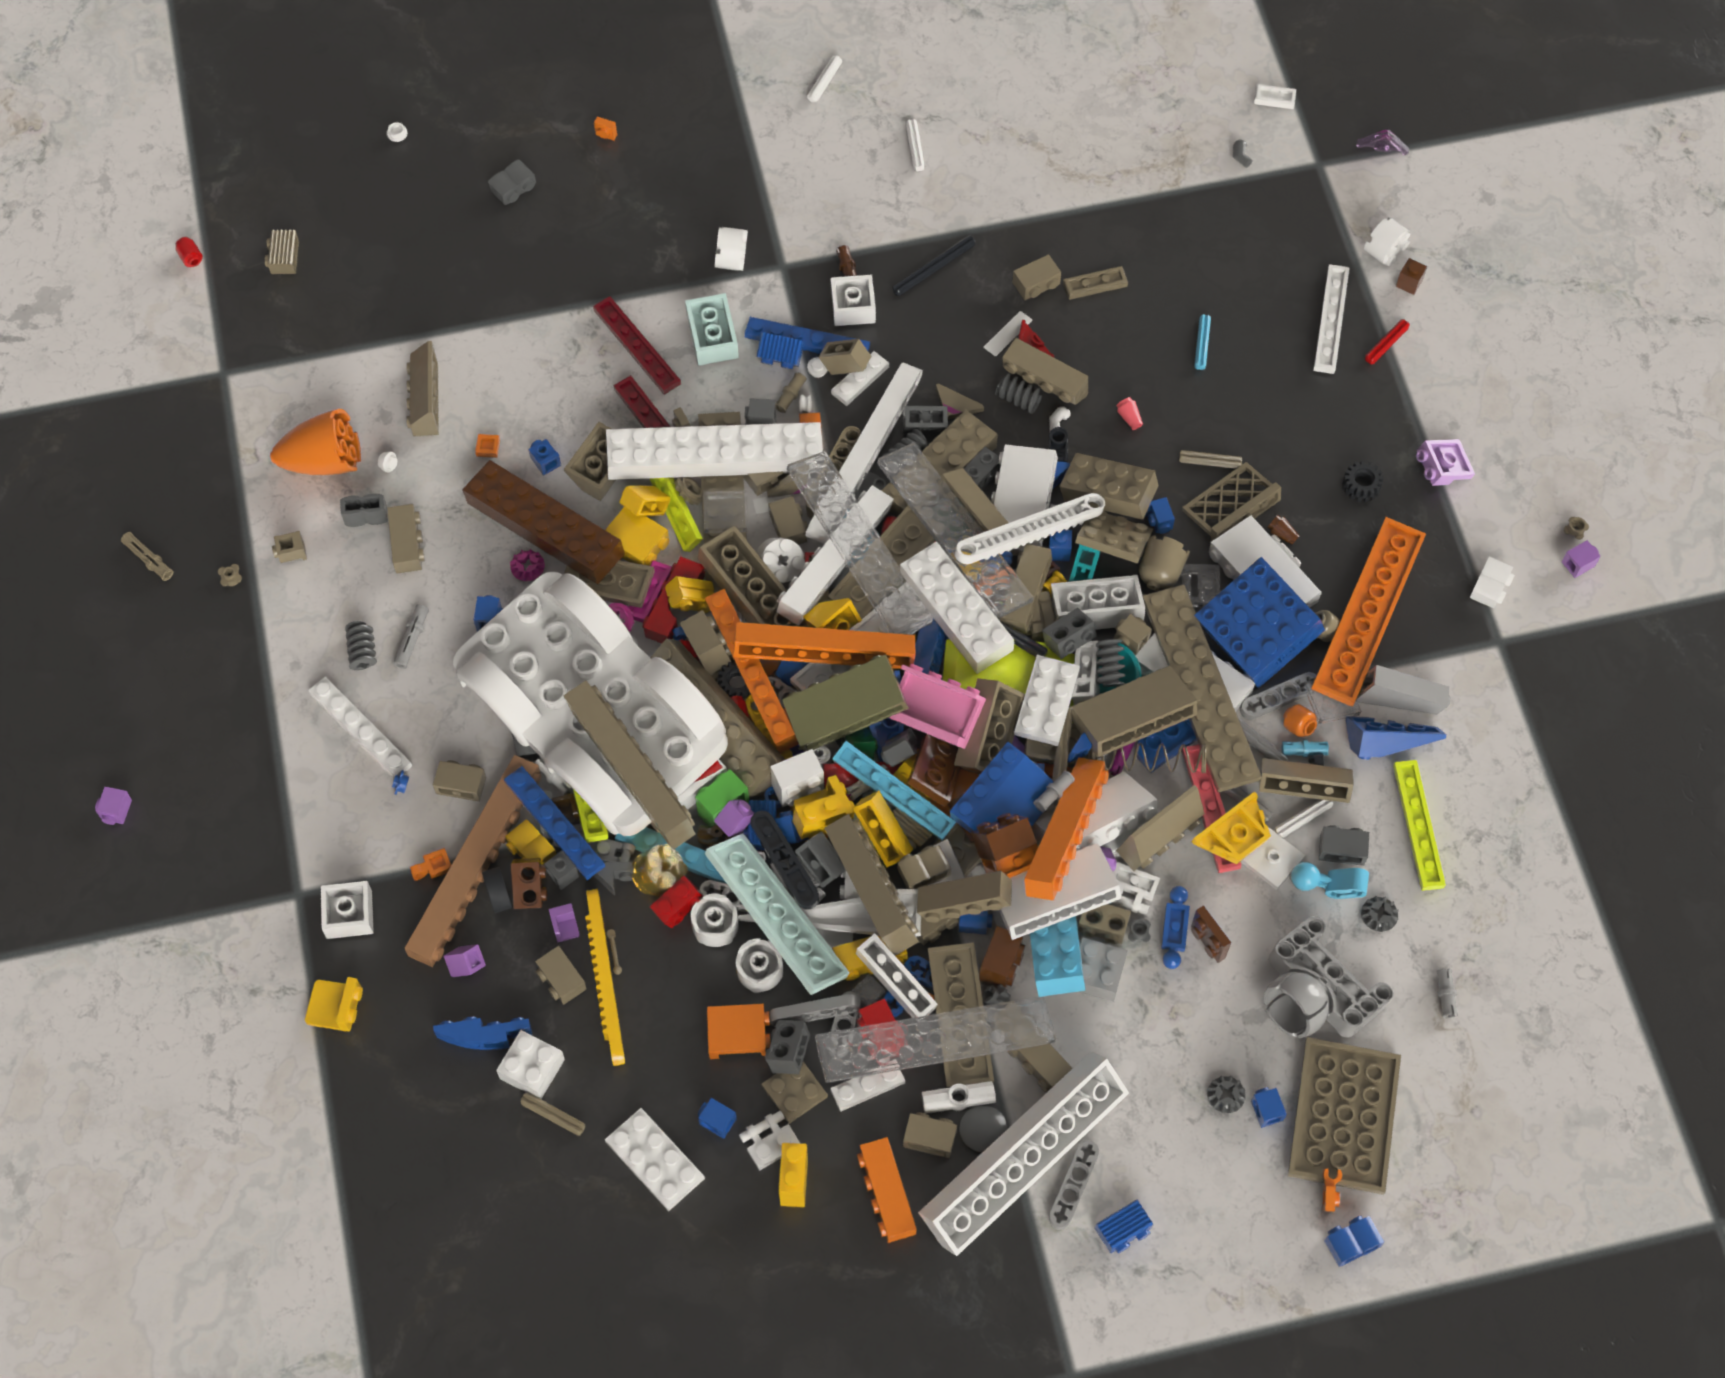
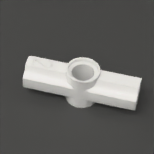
[922,1081,996,1114]

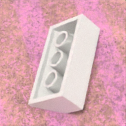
[1051,575,1145,630]

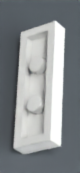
[831,351,889,406]
[830,1060,905,1112]

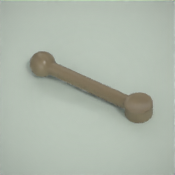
[607,929,622,975]

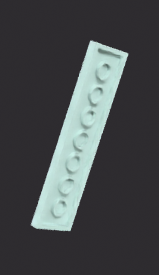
[705,833,849,995]

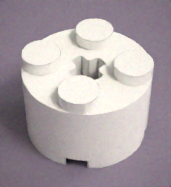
[1364,217,1411,266]
[715,227,748,271]
[757,538,805,582]
[691,894,739,947]
[736,939,783,993]

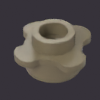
[1563,517,1589,540]
[218,564,242,586]

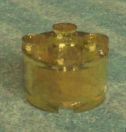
[632,844,688,896]

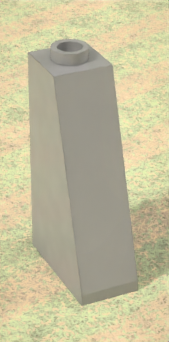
[1355,665,1451,715]

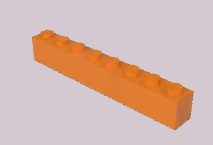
[705,588,799,753]
[734,622,915,669]
[1024,757,1109,901]

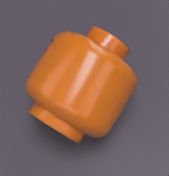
[1283,704,1317,737]

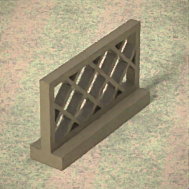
[1182,462,1281,542]

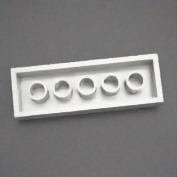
[900,541,1014,674]

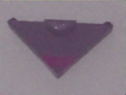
[1357,128,1409,155]

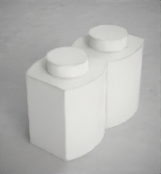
[1470,557,1515,608]

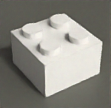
[831,275,876,326]
[770,749,824,807]
[321,881,373,939]
[496,1030,565,1099]

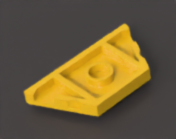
[1191,791,1271,864]

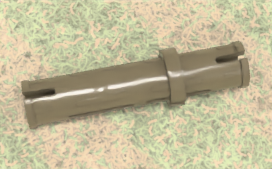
[121,532,173,581]

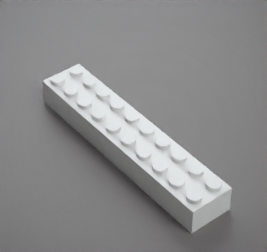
[606,422,824,480]
[918,1051,1129,1256]

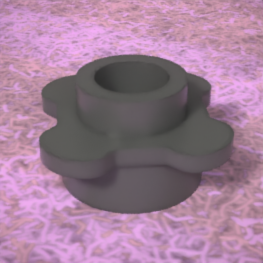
[1128,919,1151,942]

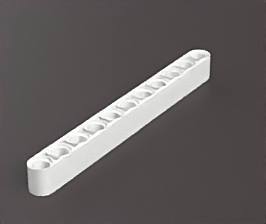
[806,363,923,545]

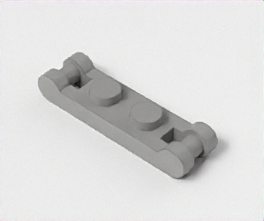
[552,832,636,862]

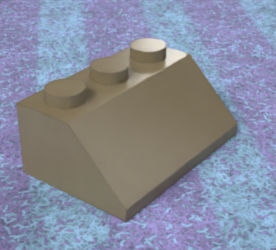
[564,422,616,501]

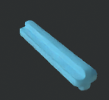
[1194,314,1211,370]

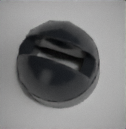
[1308,754,1324,766]

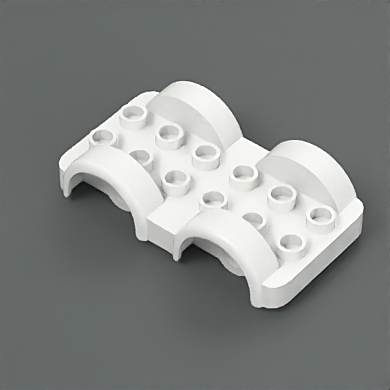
[453,572,728,836]

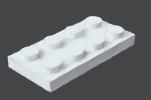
[1014,655,1080,746]
[605,1108,705,1211]

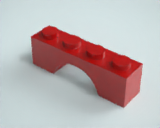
[642,556,705,644]

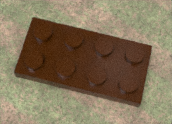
[907,733,961,807]

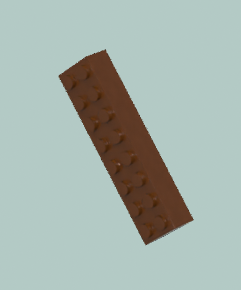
[462,460,625,585]

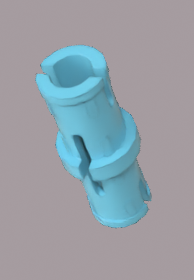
[1282,740,1329,757]

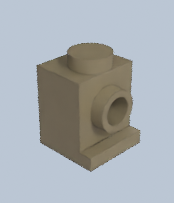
[272,531,307,563]

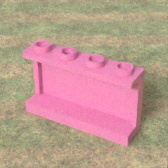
[888,664,986,749]

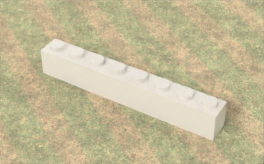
[777,485,893,626]

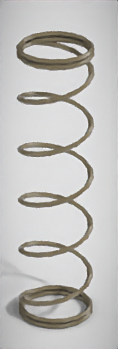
[1092,743,1207,774]

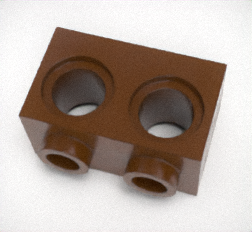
[511,858,547,909]

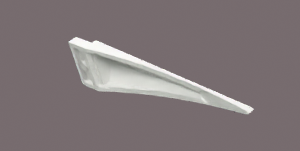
[738,889,921,936]

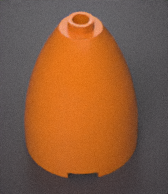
[270,409,361,475]

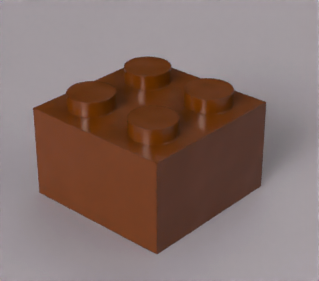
[970,813,1037,861]
[979,926,1026,988]

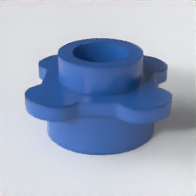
[392,770,409,795]

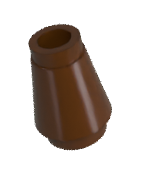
[1267,515,1300,545]

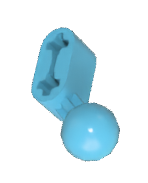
[1291,862,1369,899]

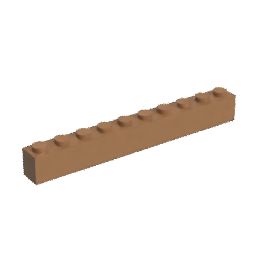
[405,755,541,967]

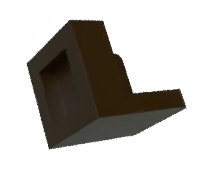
[551,793,580,826]

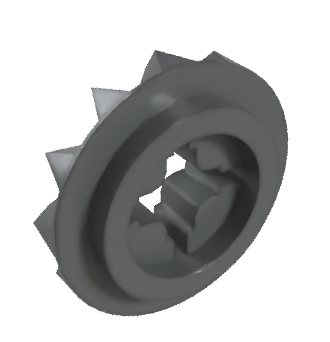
[1361,896,1399,932]
[1207,1075,1246,1113]

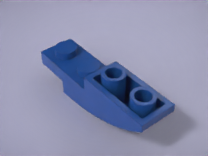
[433,1017,532,1050]

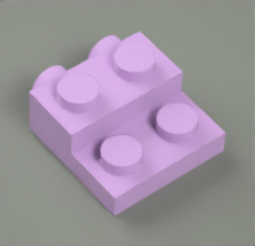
[1416,439,1475,486]

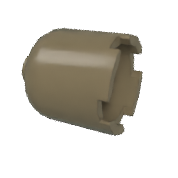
[1138,536,1190,591]

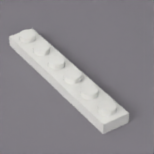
[1313,264,1350,374]
[308,677,412,779]

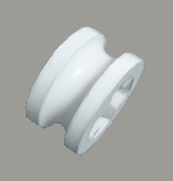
[800,394,812,413]

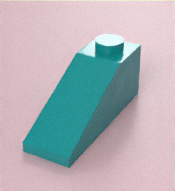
[1069,544,1100,582]

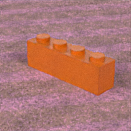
[857,1137,916,1243]

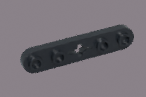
[751,811,819,910]

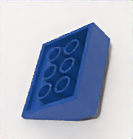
[950,742,1054,833]

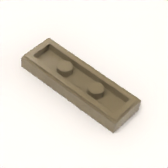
[1063,266,1128,300]

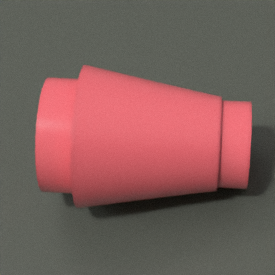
[1116,397,1143,430]

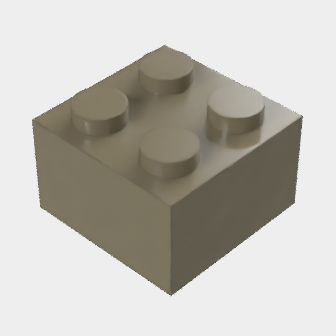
[680,610,731,675]

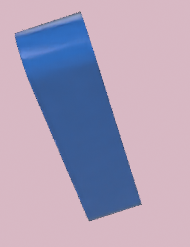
[914,618,948,674]

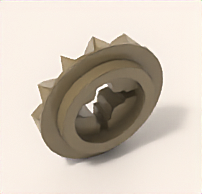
[674,477,703,506]

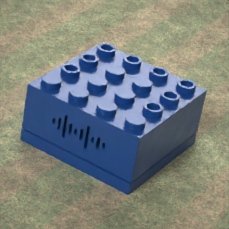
[1194,557,1325,689]

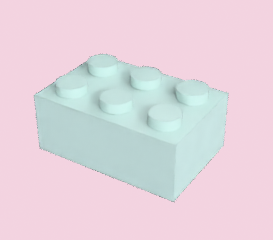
[685,293,739,366]

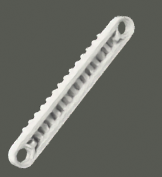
[955,493,1105,564]

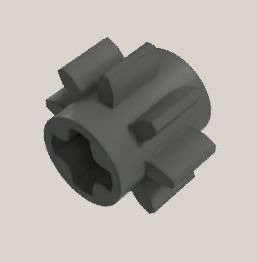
[982,984,1011,1014]

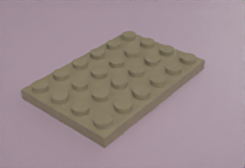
[1288,1037,1401,1195]

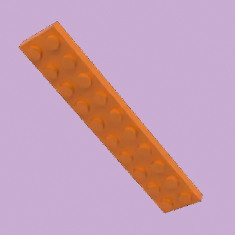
[1311,517,1426,707]

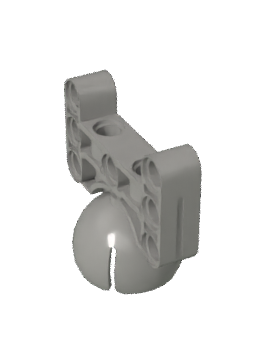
[1264,916,1394,1038]

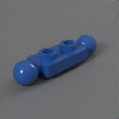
[1161,886,1190,969]

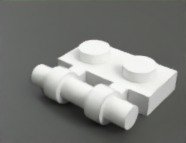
[1111,862,1160,915]
[739,1111,800,1171]

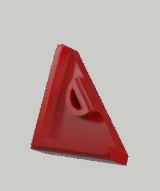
[1018,320,1054,358]

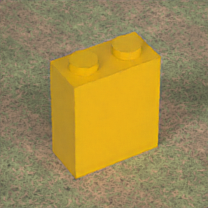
[605,507,670,566]
[779,1143,808,1207]

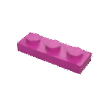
[629,560,672,623]

